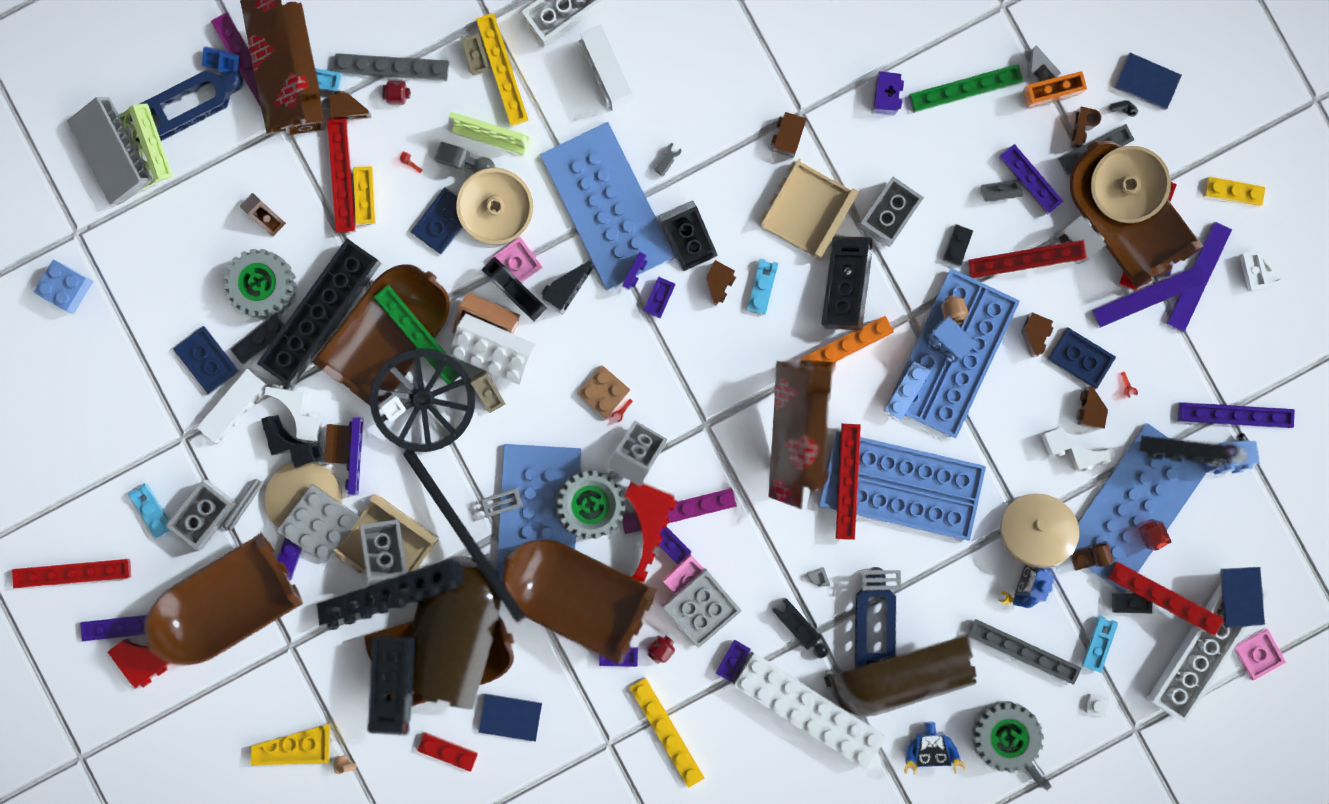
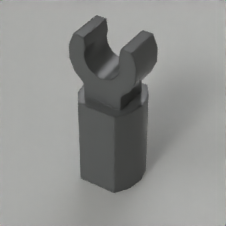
[653,143,682,177]
[1024,760,1053,791]

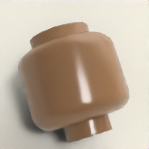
[941,295,969,325]

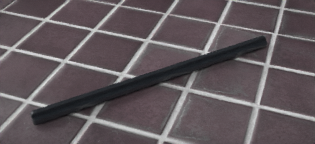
[403,450,526,623]

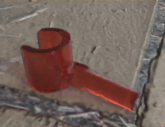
[400,151,423,174]
[1121,371,1138,398]
[611,399,633,422]

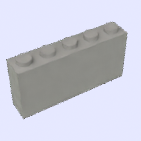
[67,97,153,205]

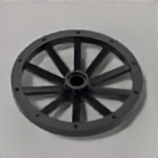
[370,348,475,452]

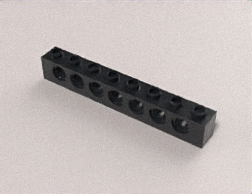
[317,558,464,630]

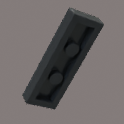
[230,314,284,365]

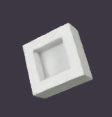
[378,394,406,422]
[1085,694,1110,718]

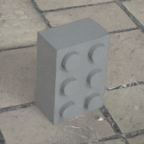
[858,176,925,248]
[607,420,668,486]
[166,480,237,550]
[360,519,407,586]

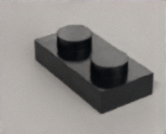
[942,224,974,267]
[1112,593,1152,614]

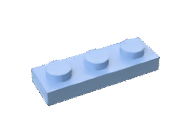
[884,361,930,421]

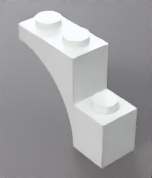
[264,384,323,442]
[1040,427,1115,472]

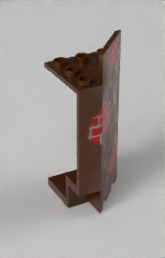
[240,0,325,136]
[768,359,837,510]

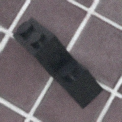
[481,256,547,322]
[261,415,324,468]

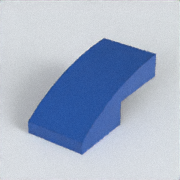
[202,46,239,73]

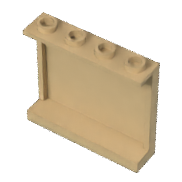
[760,158,859,260]
[333,494,439,595]

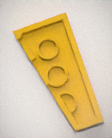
[251,724,331,766]

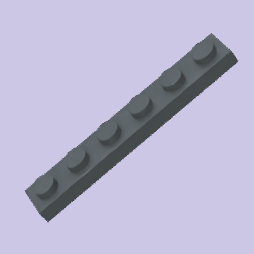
[334,53,450,81]
[968,619,1082,685]

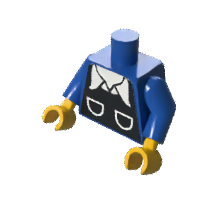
[998,565,1055,609]
[904,721,965,776]

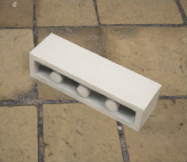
[197,369,269,443]

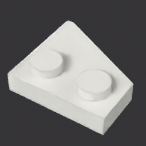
[1239,250,1285,291]

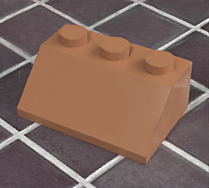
[452,292,520,334]

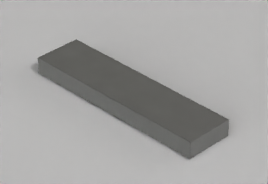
[1058,124,1135,175]

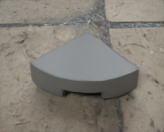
[806,567,830,587]

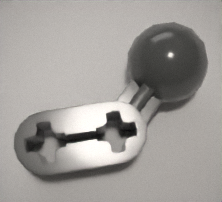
[434,142,495,173]

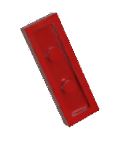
[417,732,479,772]

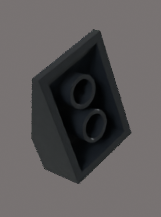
[658,200,718,271]
[541,260,594,315]

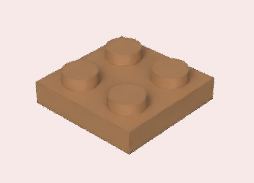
[577,365,631,419]

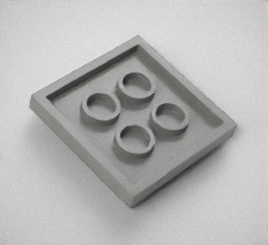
[277,484,360,563]
[661,568,742,649]

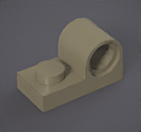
[460,32,490,75]
[470,370,506,414]

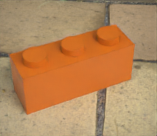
[1022,71,1088,109]

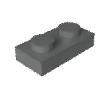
[980,180,1023,202]

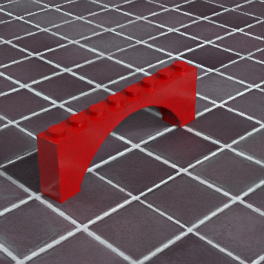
[624,481,677,583]
[107,638,175,689]

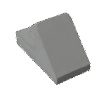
[1028,44,1061,80]

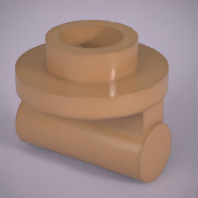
[333,755,357,775]

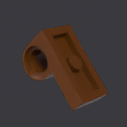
[1070,106,1102,148]
[1070,541,1114,571]

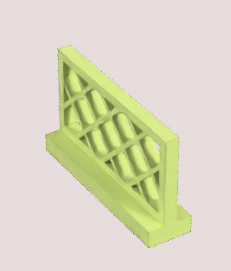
[119,104,173,191]
[449,111,530,156]

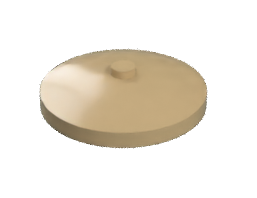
[1091,145,1171,223]
[456,167,533,244]
[265,462,343,528]
[1000,493,1079,568]

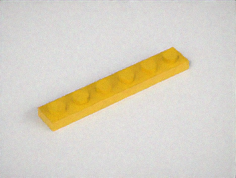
[476,13,529,127]
[629,677,705,788]

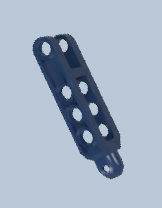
[126,70,243,143]
[855,566,897,668]

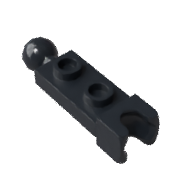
[772,597,828,659]

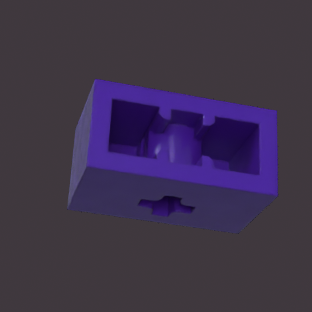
[873,71,904,115]

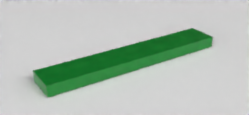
[908,64,1024,113]
[374,285,460,385]

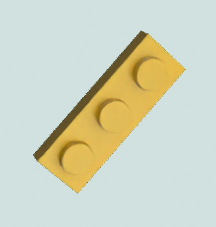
[353,166,376,225]
[1204,176,1266,207]

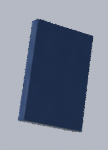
[1114,52,1182,110]
[411,187,463,256]
[173,326,240,394]
[1047,327,1116,390]
[1220,566,1265,628]
[479,693,543,742]

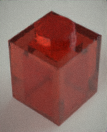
[1138,519,1172,551]

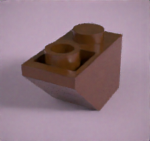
[706,260,736,306]
[1021,312,1054,358]
[1076,386,1108,429]

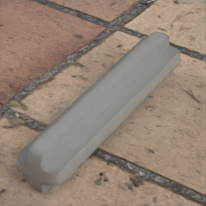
[224,478,264,530]

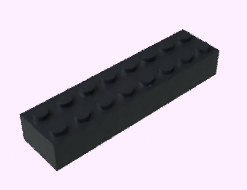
[256,238,382,387]

